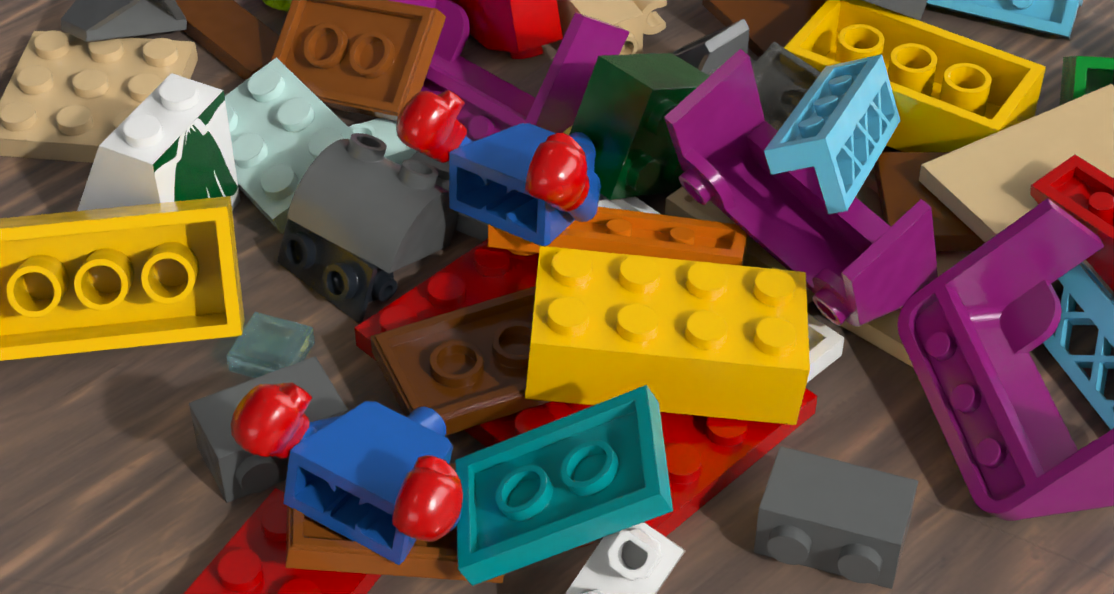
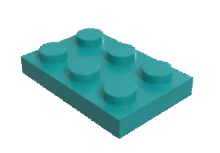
[455,385,673,586]

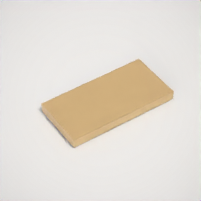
[919,84,1114,243]

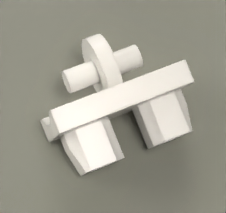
[565,522,686,594]

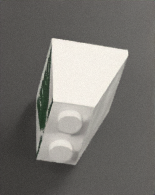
[77,73,241,211]

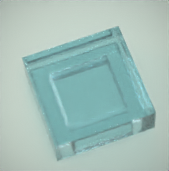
[226,312,315,378]

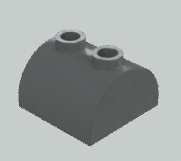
[286,133,459,273]

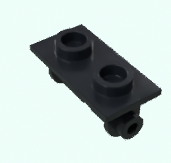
[277,219,398,323]

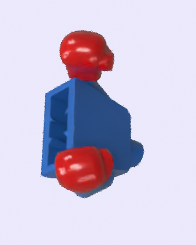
[396,90,601,246]
[231,382,463,565]

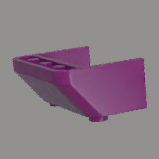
[389,0,629,140]
[664,49,938,327]
[897,198,1114,521]

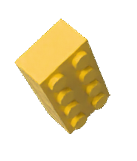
[777,0,1046,152]
[0,196,245,361]
[525,246,810,425]

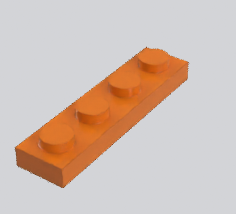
[488,207,748,266]

